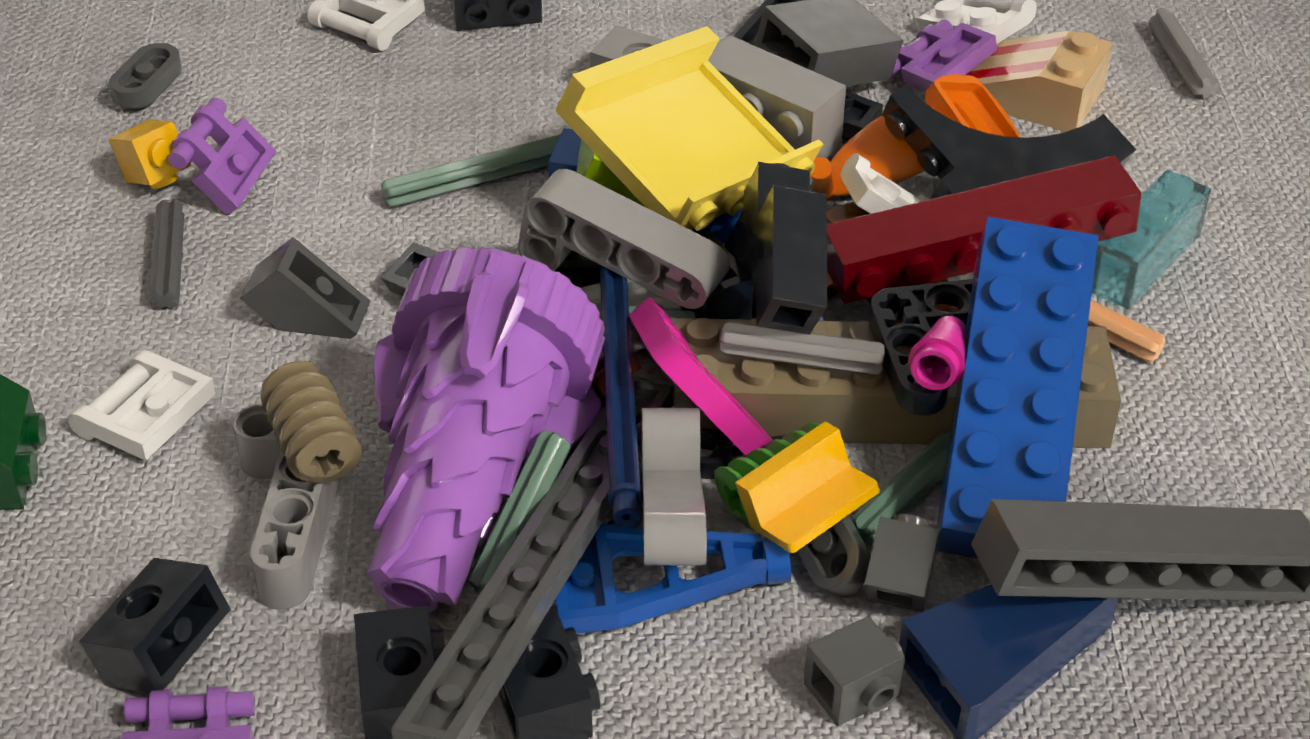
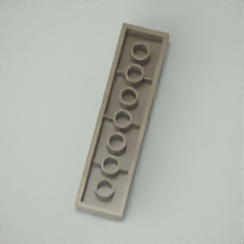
[674,318,1121,448]

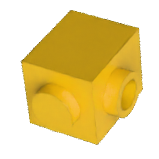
[108,120,192,189]

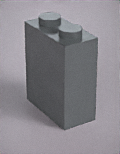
[754,0,903,87]

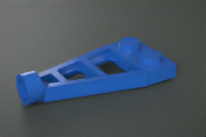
[555,524,791,634]

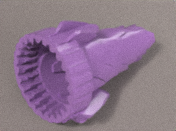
[366,247,605,613]

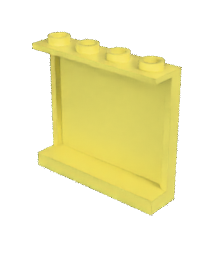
[555,26,824,231]

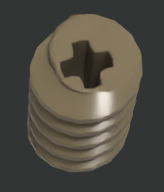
[260,361,362,484]

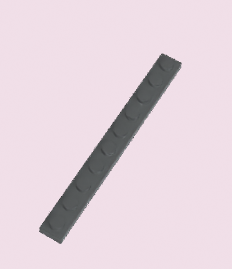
[391,380,674,739]

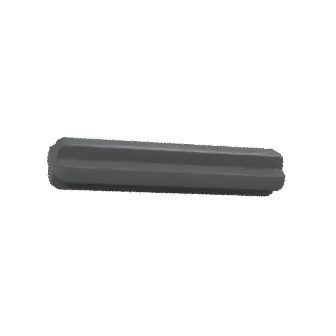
[149,199,185,310]

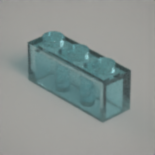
[1092,170,1211,309]

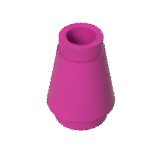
[908,316,967,390]

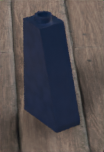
[899,584,1118,739]

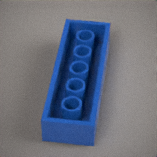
[936,216,1099,559]

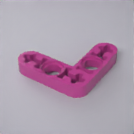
[629,297,773,456]

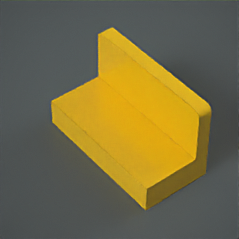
[735,421,880,553]

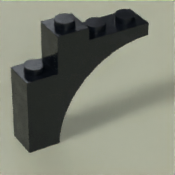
[882,84,1137,199]
[724,162,827,335]

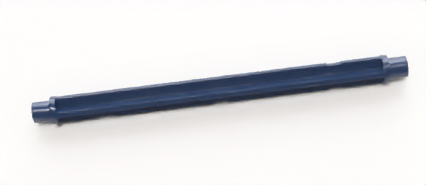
[599,264,643,527]

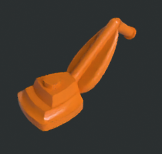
[810,74,1021,200]

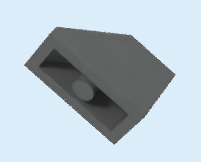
[240,237,371,339]

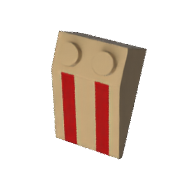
[966,30,1113,132]

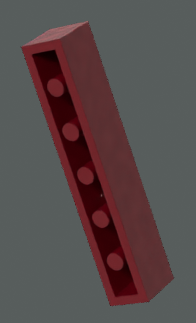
[827,155,1141,304]

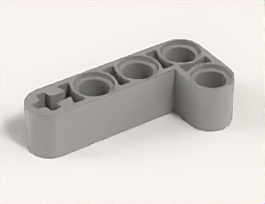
[518,169,730,309]
[233,404,341,610]
[642,408,707,565]

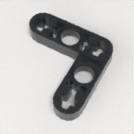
[869,279,973,416]

